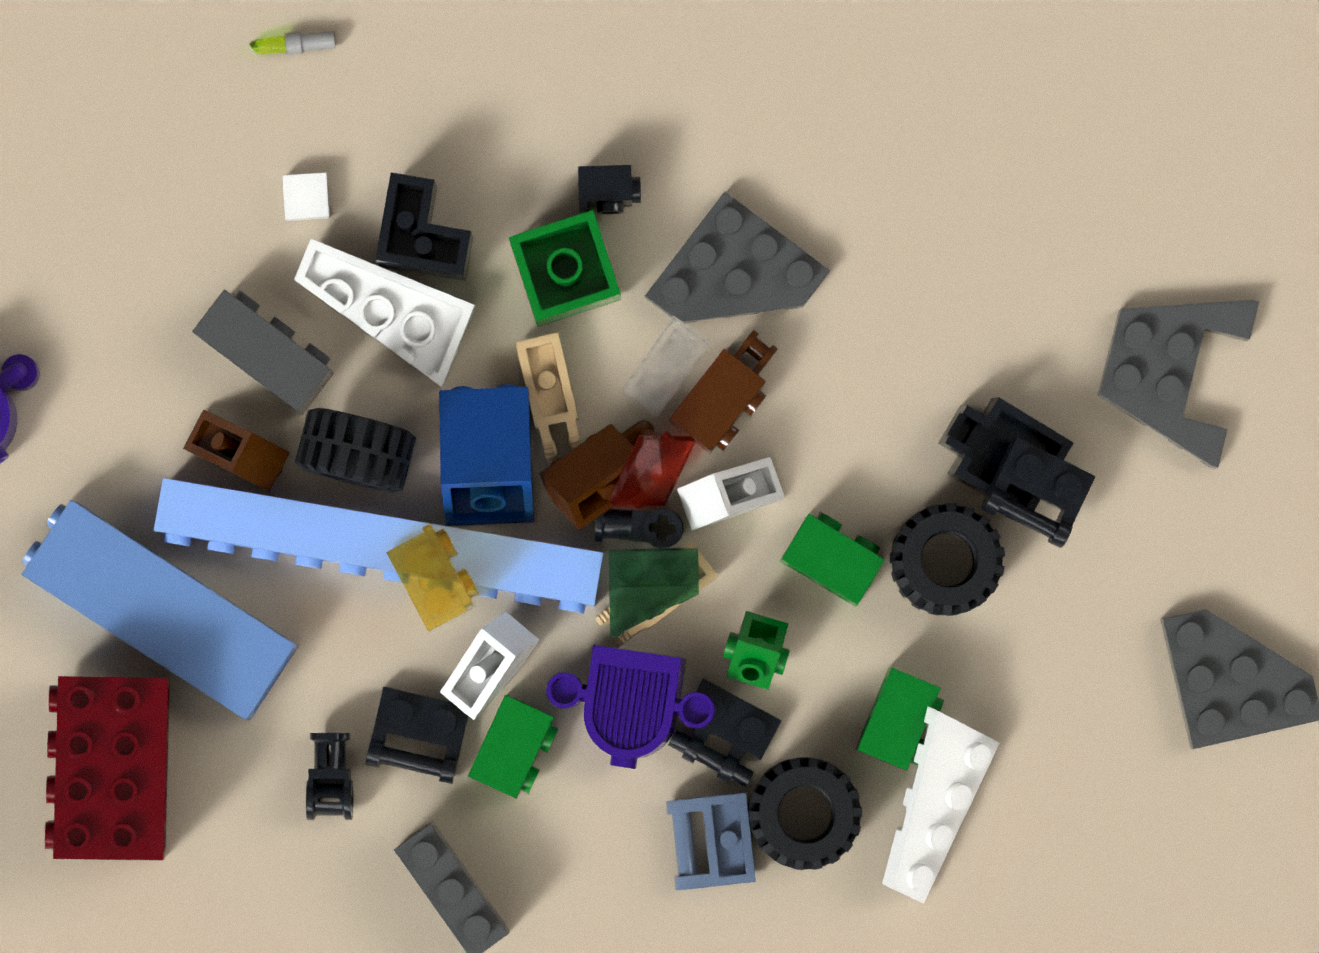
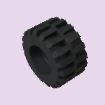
[295,408,416,492]
[890,503,1005,616]
[748,757,862,870]

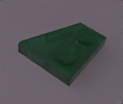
[608,548,699,637]

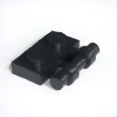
[668,678,782,787]

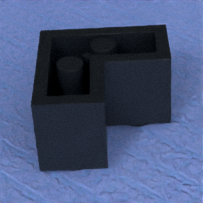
[375,172,473,281]

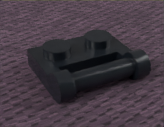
[981,437,1096,548]
[365,687,468,784]

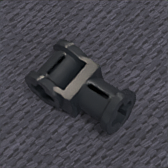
[595,508,684,548]
[306,733,354,820]

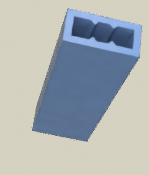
[21,500,299,720]

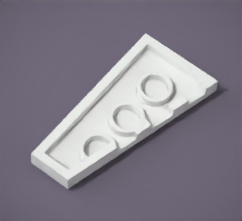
[294,239,476,387]
[882,707,1000,904]

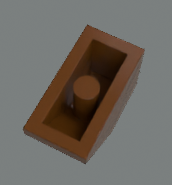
[183,409,290,492]

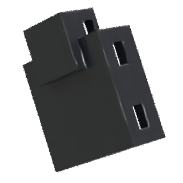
[938,397,1074,511]

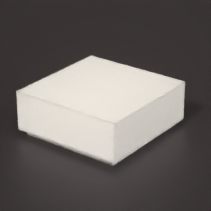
[282,172,330,221]

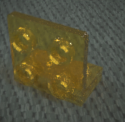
[386,524,479,632]

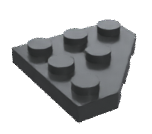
[645,191,830,324]
[1161,609,1319,749]

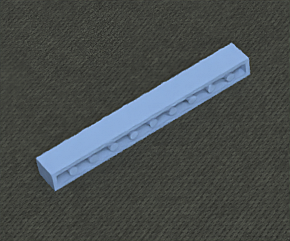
[154,478,604,614]

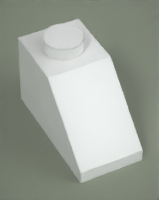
[677,457,785,531]
[440,612,540,720]

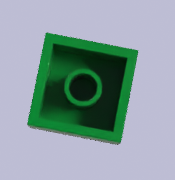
[508,210,621,327]

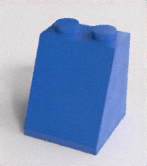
[439,384,534,526]

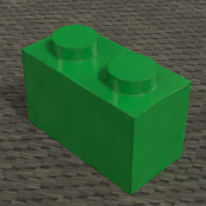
[780,512,885,607]
[855,667,944,771]
[468,695,558,799]

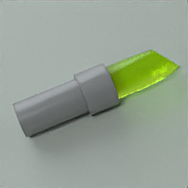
[250,31,336,55]

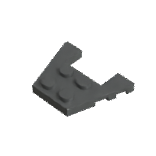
[1098,300,1259,469]

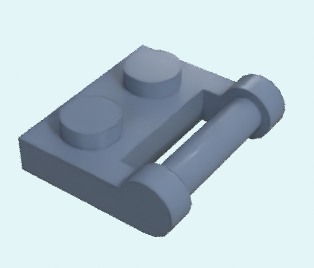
[666,792,756,890]

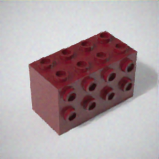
[45,676,170,860]

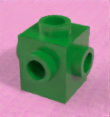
[723,611,790,690]

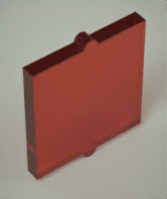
[608,432,696,509]

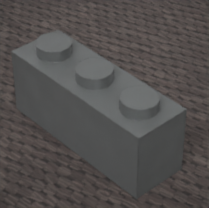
[192,289,334,415]
[394,822,510,953]

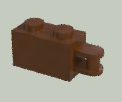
[669,330,778,454]
[539,420,668,530]

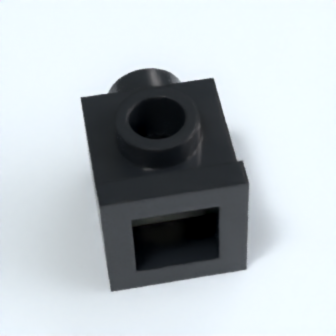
[578,165,641,214]

